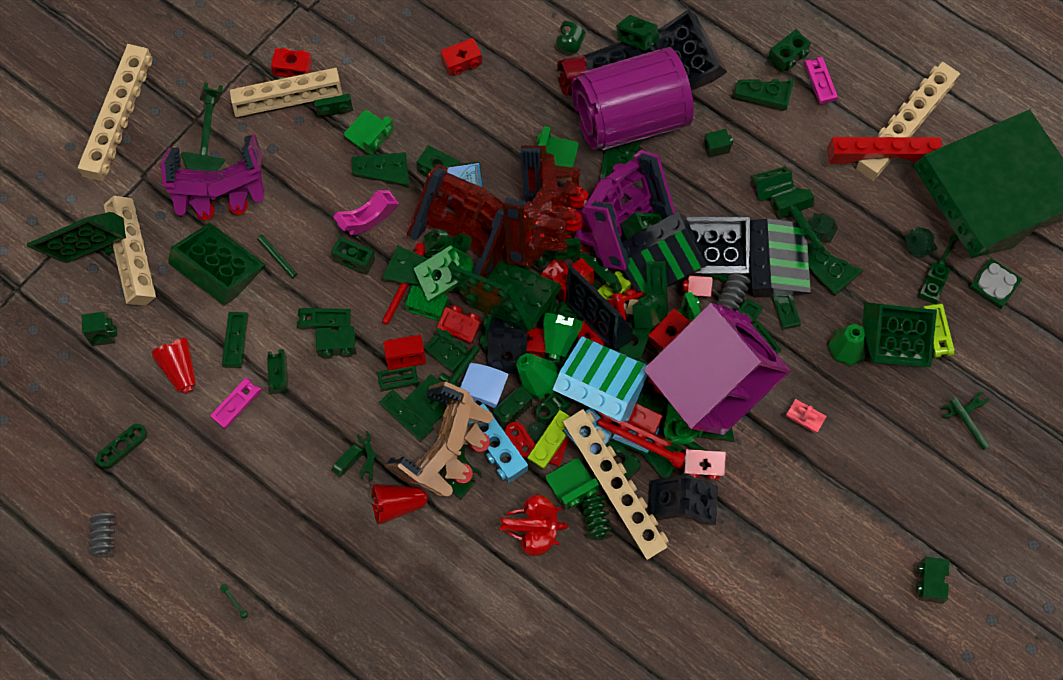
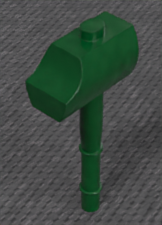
[771,187,825,253]

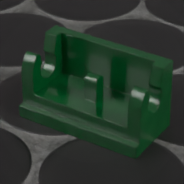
[267,349,289,394]

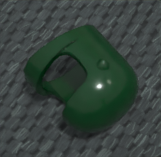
[556,21,586,55]

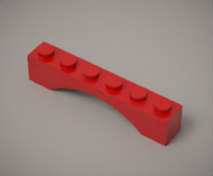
[827,137,942,164]

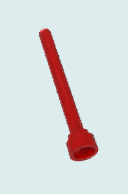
[382,243,427,325]
[597,419,686,469]

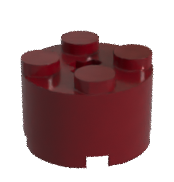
[557,56,587,96]

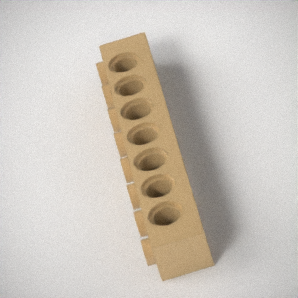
[78,44,153,181]
[856,61,960,182]
[563,409,669,560]

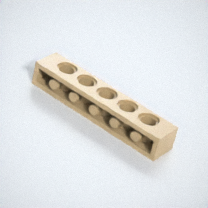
[230,67,343,117]
[104,196,156,306]

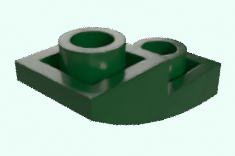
[918,262,951,305]

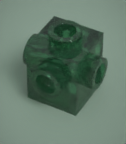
[808,213,838,243]
[905,227,937,258]

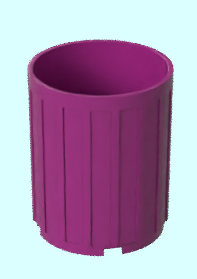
[572,47,694,150]

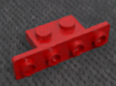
[598,403,673,448]

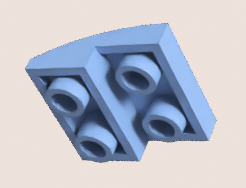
[460,363,508,408]

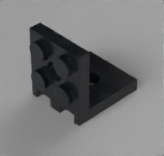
[488,316,529,374]
[649,474,718,526]

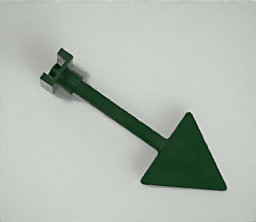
[181,82,225,171]

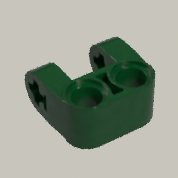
[424,228,471,258]

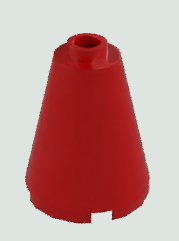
[151,338,196,394]
[371,484,428,524]

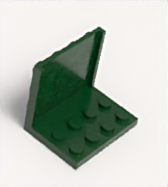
[447,260,562,332]

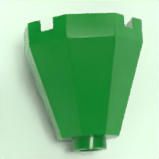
[542,313,583,360]
[828,324,869,367]
[516,353,559,400]

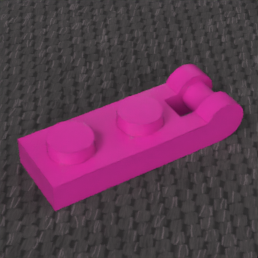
[804,57,838,105]
[210,378,262,430]

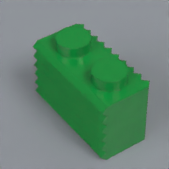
[405,285,449,321]

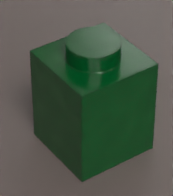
[704,129,733,158]

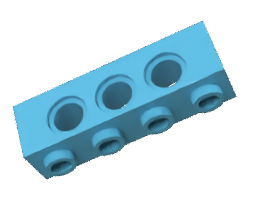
[467,403,528,483]

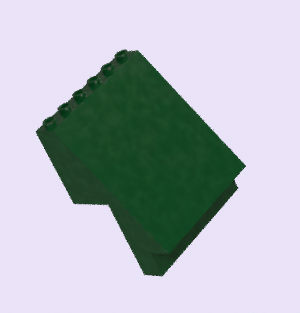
[913,109,1063,258]

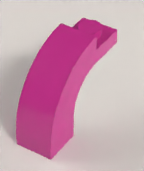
[333,190,399,235]

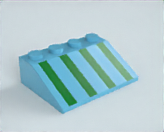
[553,336,648,421]

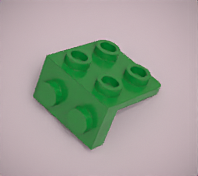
[344,110,394,155]
[537,126,578,175]
[546,458,600,510]

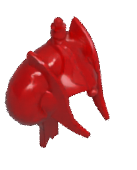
[499,494,568,556]

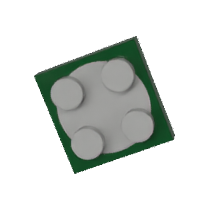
[969,258,1022,309]

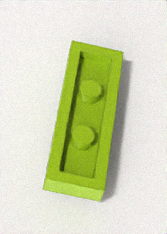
[528,410,571,470]

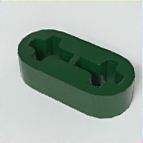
[331,443,364,477]

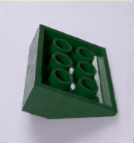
[27,212,126,263]
[168,223,266,306]
[862,302,937,367]

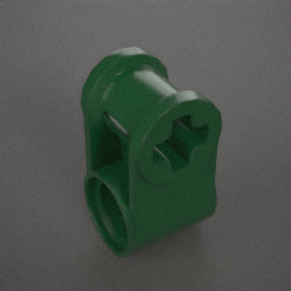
[535,391,572,426]

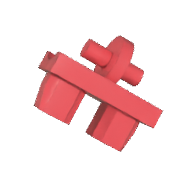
[786,399,827,434]

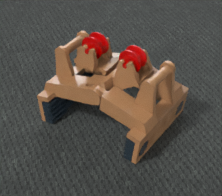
[385,382,493,496]

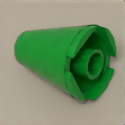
[664,401,703,445]

